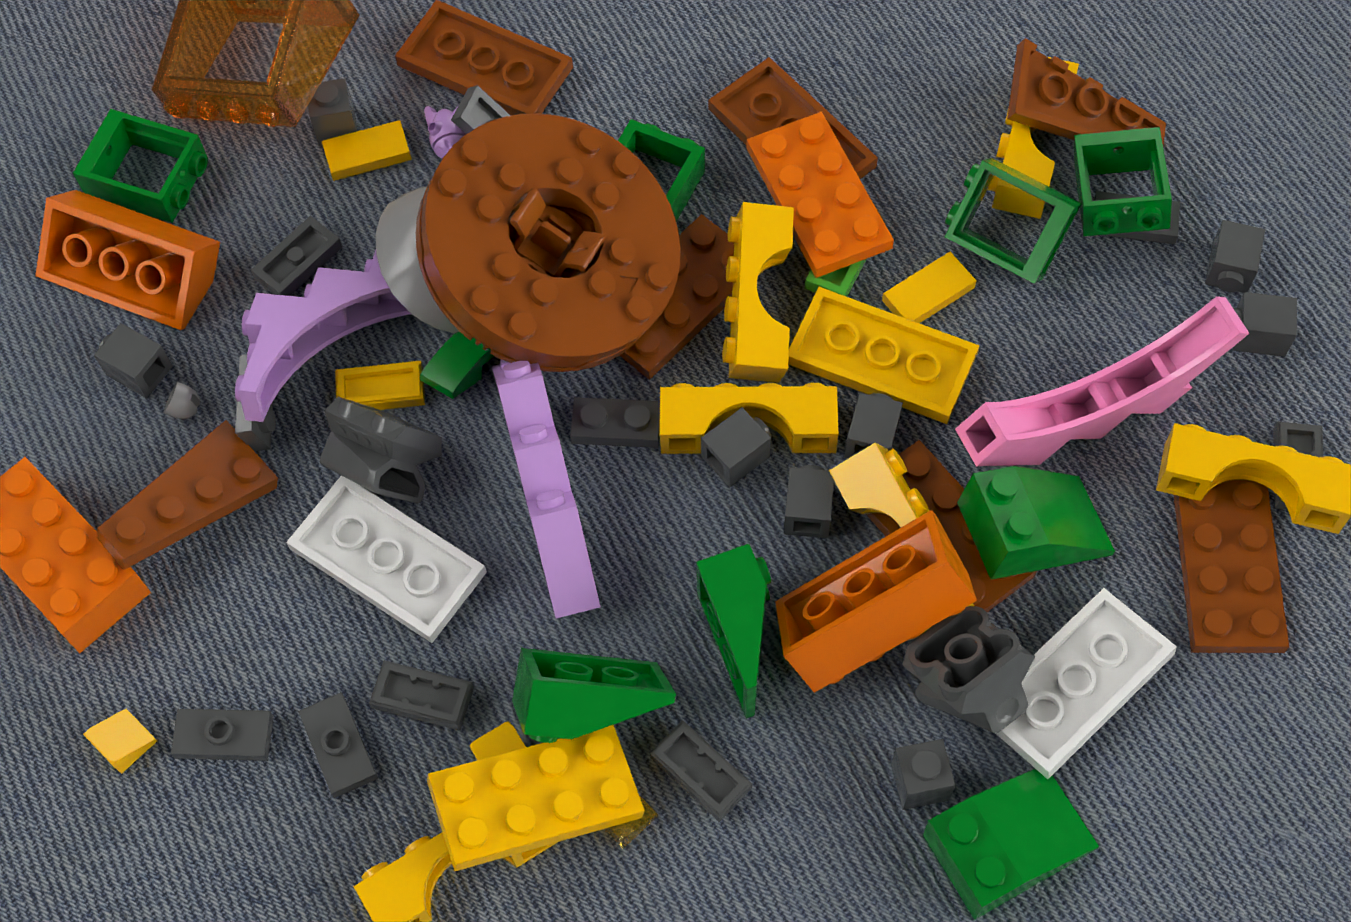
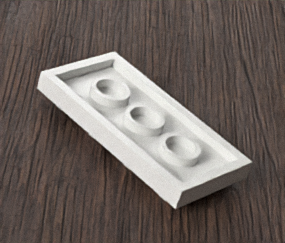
[286,476,487,643]
[995,588,1177,779]

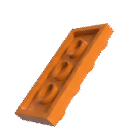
[746,111,894,278]

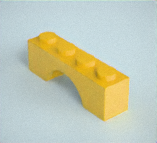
[988,57,1079,219]
[722,202,794,383]
[660,383,839,454]
[1156,423,1351,534]
[829,443,974,632]
[353,832,558,922]

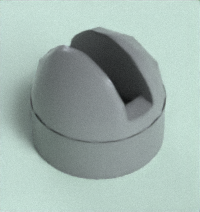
[163,381,200,420]

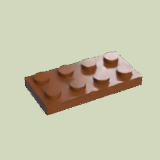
[395,0,573,115]
[708,57,878,179]
[619,214,734,380]
[866,440,1037,612]
[1174,479,1289,653]

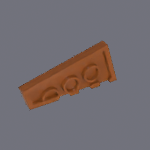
[1007,38,1166,150]
[97,420,278,570]

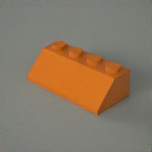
[35,190,220,330]
[775,510,977,693]

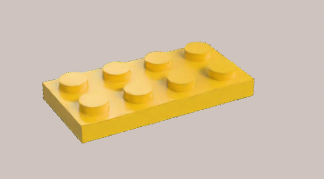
[788,287,980,424]
[427,725,645,872]

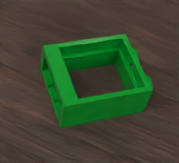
[73,109,208,223]
[618,119,705,222]
[1074,127,1172,236]
[945,158,1082,284]

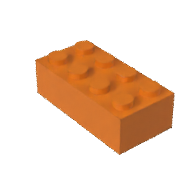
[0,457,151,654]

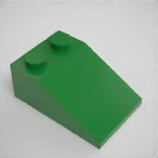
[957,466,1115,580]
[696,544,771,719]
[512,648,676,743]
[923,769,1099,920]

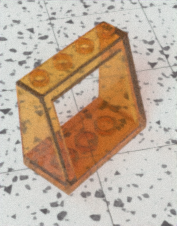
[152,0,360,127]

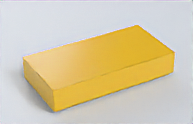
[322,120,412,181]
[882,251,976,323]
[335,360,425,410]

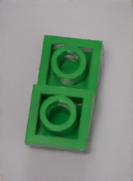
[420,332,495,399]

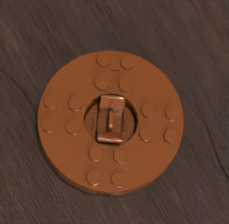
[415,113,680,372]

